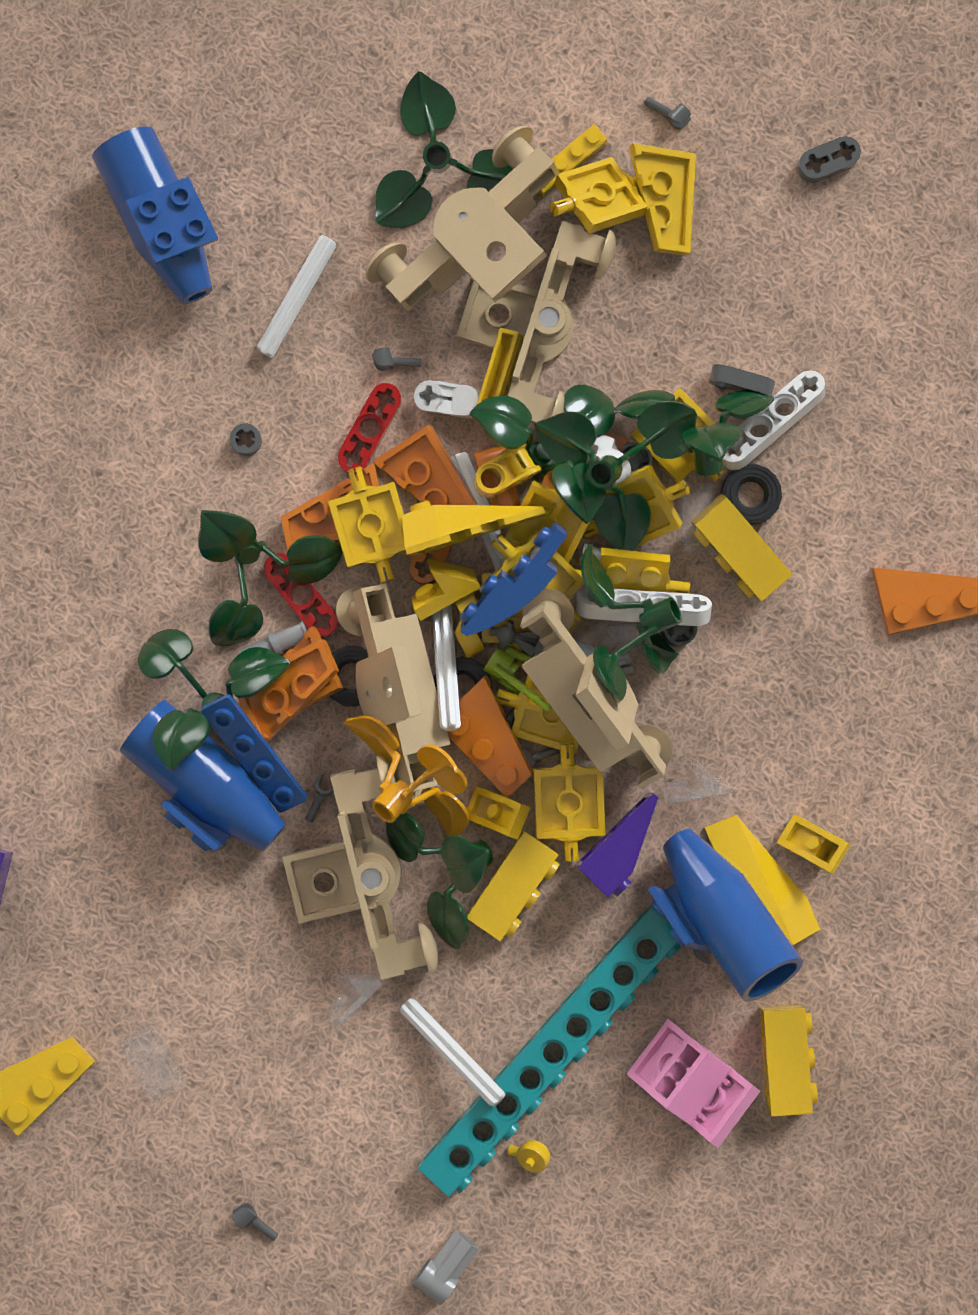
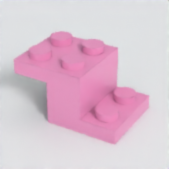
[627,1019,760,1148]

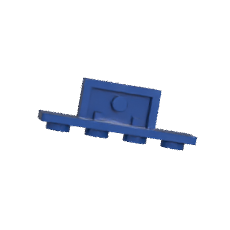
[201,694,308,813]

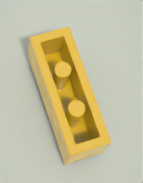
[690,494,793,602]
[467,831,560,942]
[759,1005,818,1116]

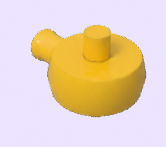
[507,1140,550,1173]

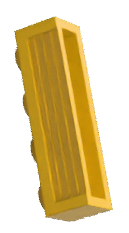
[538,124,608,198]
[476,328,525,405]

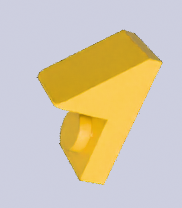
[411,559,481,621]
[467,786,531,840]
[777,813,851,874]

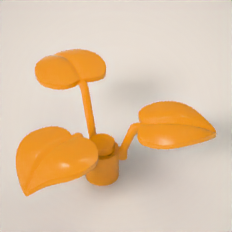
[343,716,470,836]

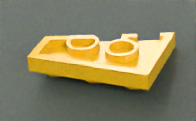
[629,143,696,256]
[0,1037,96,1136]

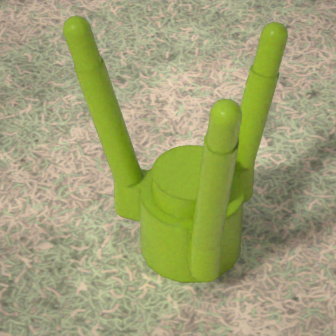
[483,646,551,711]

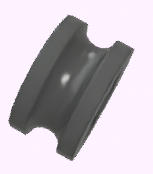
[230,423,262,456]

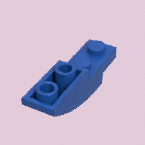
[459,521,567,636]

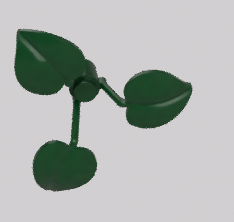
[375,71,513,228]
[469,385,615,524]
[614,390,774,476]
[534,401,697,551]
[198,510,343,647]
[581,543,682,702]
[138,629,291,771]
[386,812,493,949]

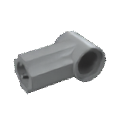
[412,1229,479,1306]

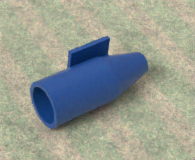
[92,127,218,304]
[119,699,286,852]
[648,829,803,1002]

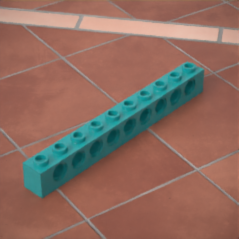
[418,905,681,1197]

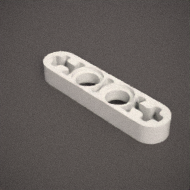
[722,370,826,470]
[576,588,712,626]

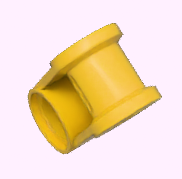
[474,443,542,498]

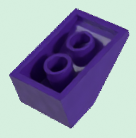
[575,793,658,897]

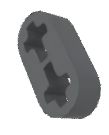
[797,136,861,183]
[709,364,775,396]

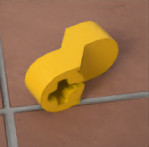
[453,593,485,658]

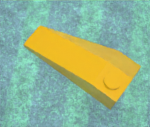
[402,501,550,555]
[704,815,820,945]

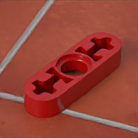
[338,383,401,475]
[264,553,339,638]

